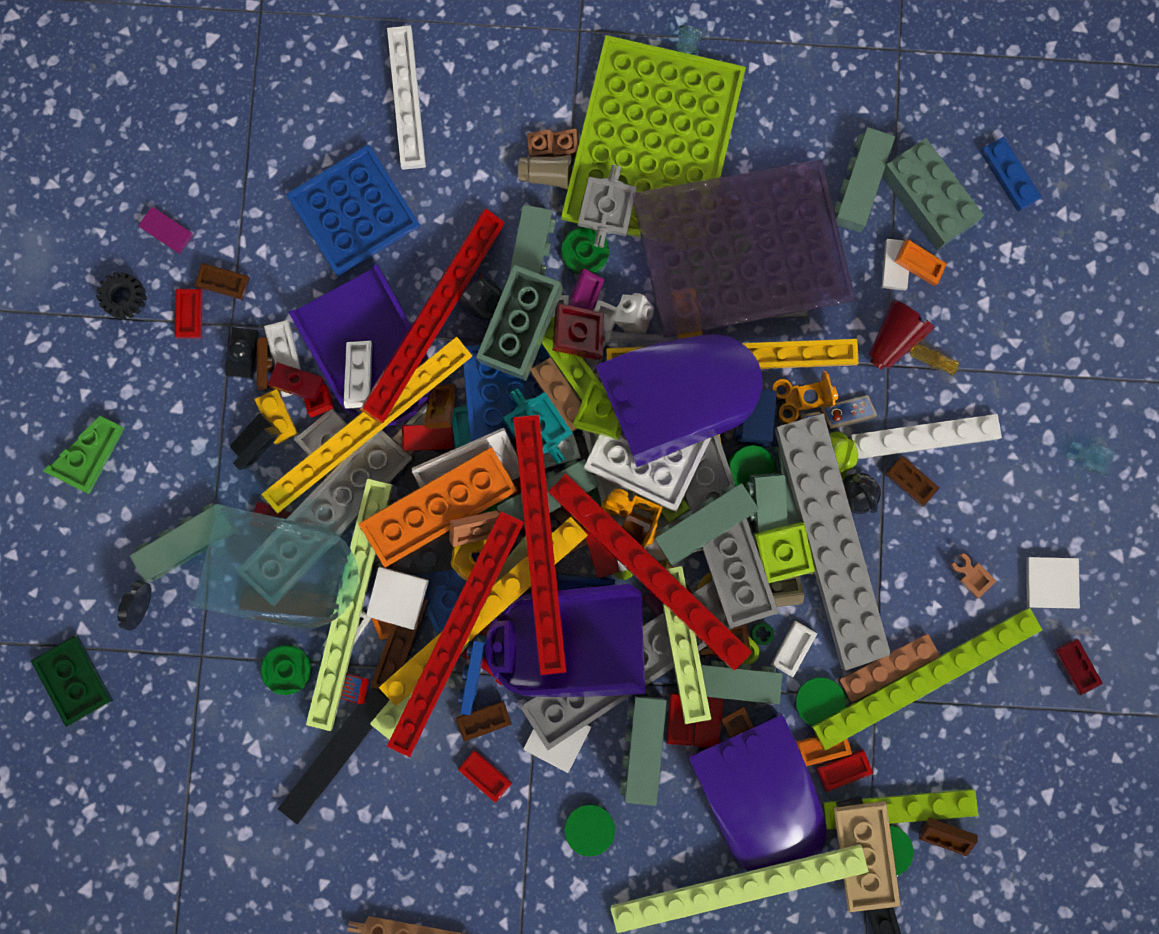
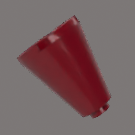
[868,299,935,370]

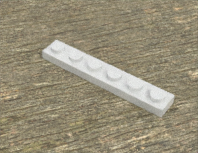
[387,26,426,170]
[850,414,1002,459]

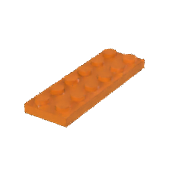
[358,446,518,567]

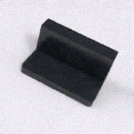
[230,413,282,470]

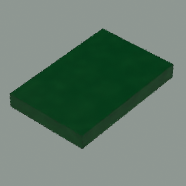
[31,635,113,727]

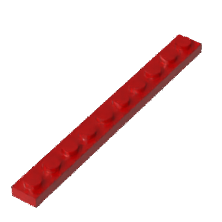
[360,208,505,424]
[514,415,566,675]
[548,474,752,671]
[386,511,524,757]

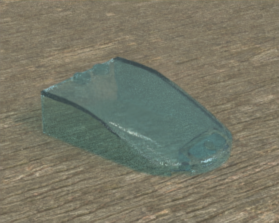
[189,504,358,629]

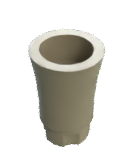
[518,155,572,189]

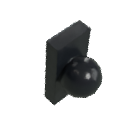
[226,327,259,379]

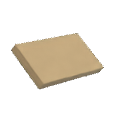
[833,801,900,912]

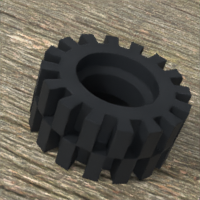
[96,272,147,319]

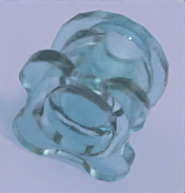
[675,25,702,55]

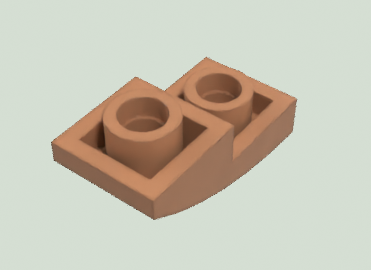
[527,129,579,158]

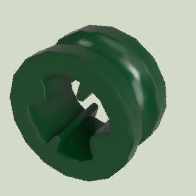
[750,623,774,646]

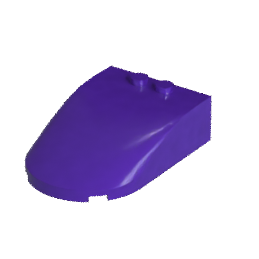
[288,264,430,426]
[595,334,762,467]
[485,584,645,697]
[686,712,826,871]

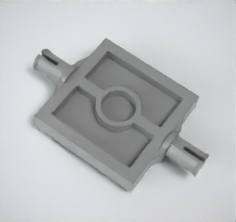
[578,165,637,248]

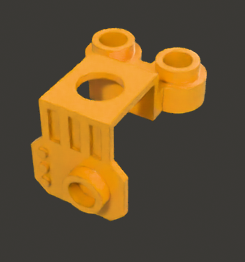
[771,371,838,424]
[601,488,663,548]

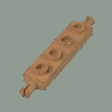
[347,916,465,934]

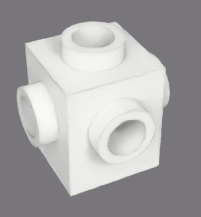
[614,293,654,334]

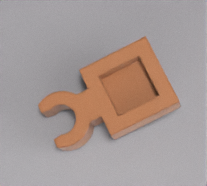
[949,553,996,599]

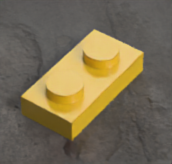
[255,389,298,445]

